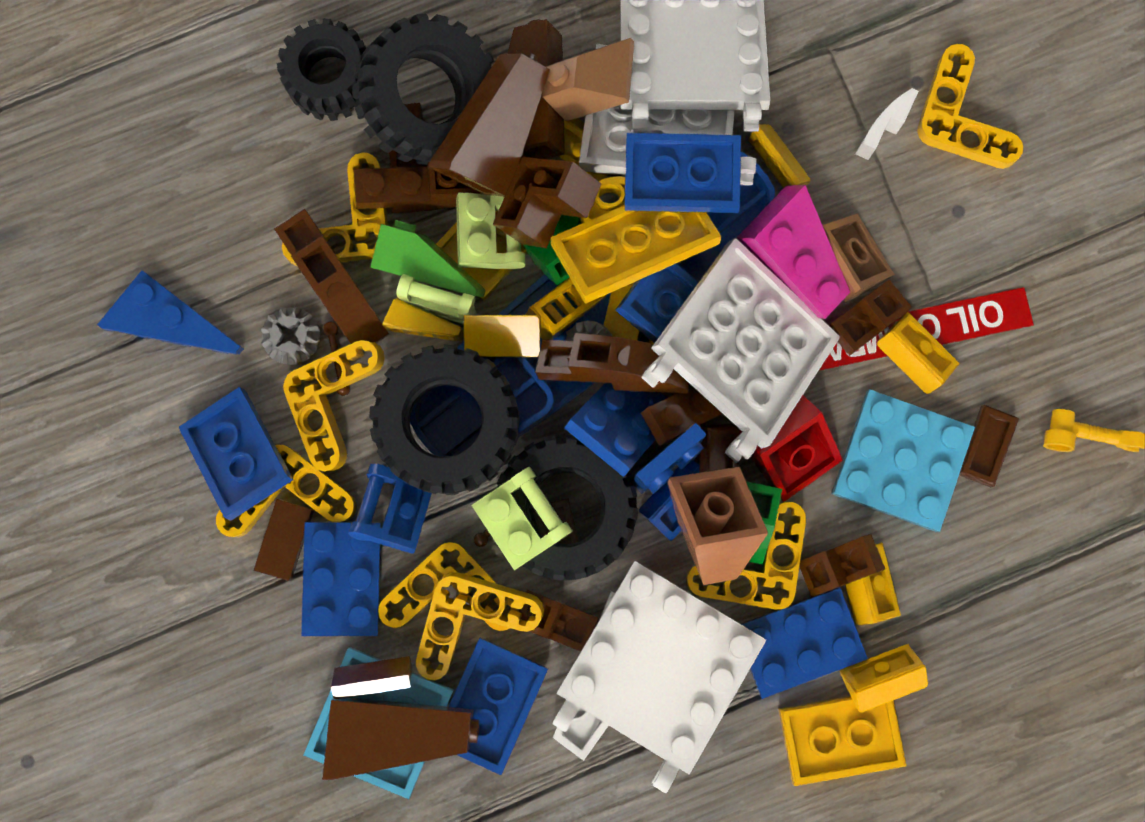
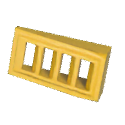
[525,277,607,340]
[382,298,464,341]

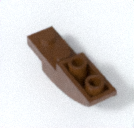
[353,162,483,213]
[274,209,390,352]
[535,333,690,393]
[641,386,724,446]

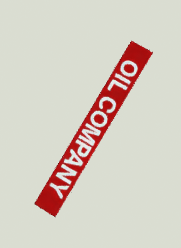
[819,287,1034,371]

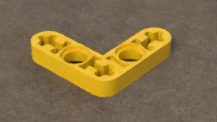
[917,44,1023,169]
[282,152,388,266]
[283,340,385,471]
[216,445,357,537]
[686,502,806,610]
[378,542,518,631]
[416,572,544,681]

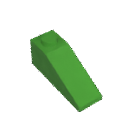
[371,220,485,297]

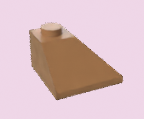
[542,38,634,121]

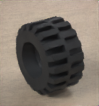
[277,18,366,121]

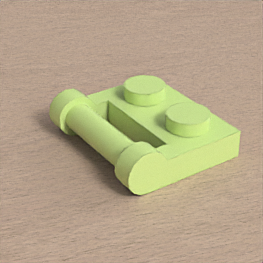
[456,193,525,269]
[396,274,477,325]
[471,467,573,570]

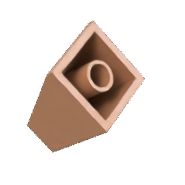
[668,467,768,585]

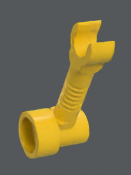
[1043,409,1145,452]

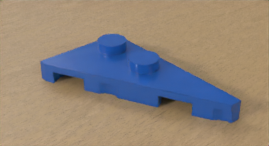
[97,270,244,355]

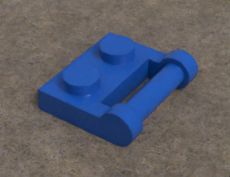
[348,464,432,554]

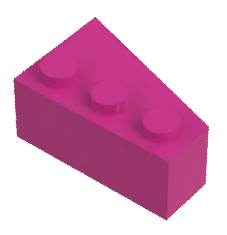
[737,185,850,319]

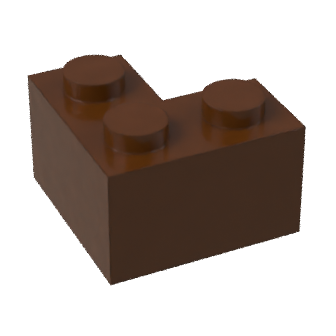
[493,157,602,248]

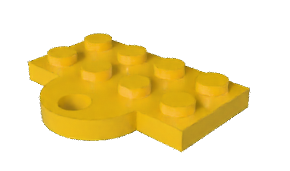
[551,176,721,304]

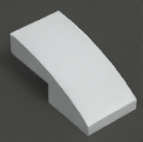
[855,88,919,160]

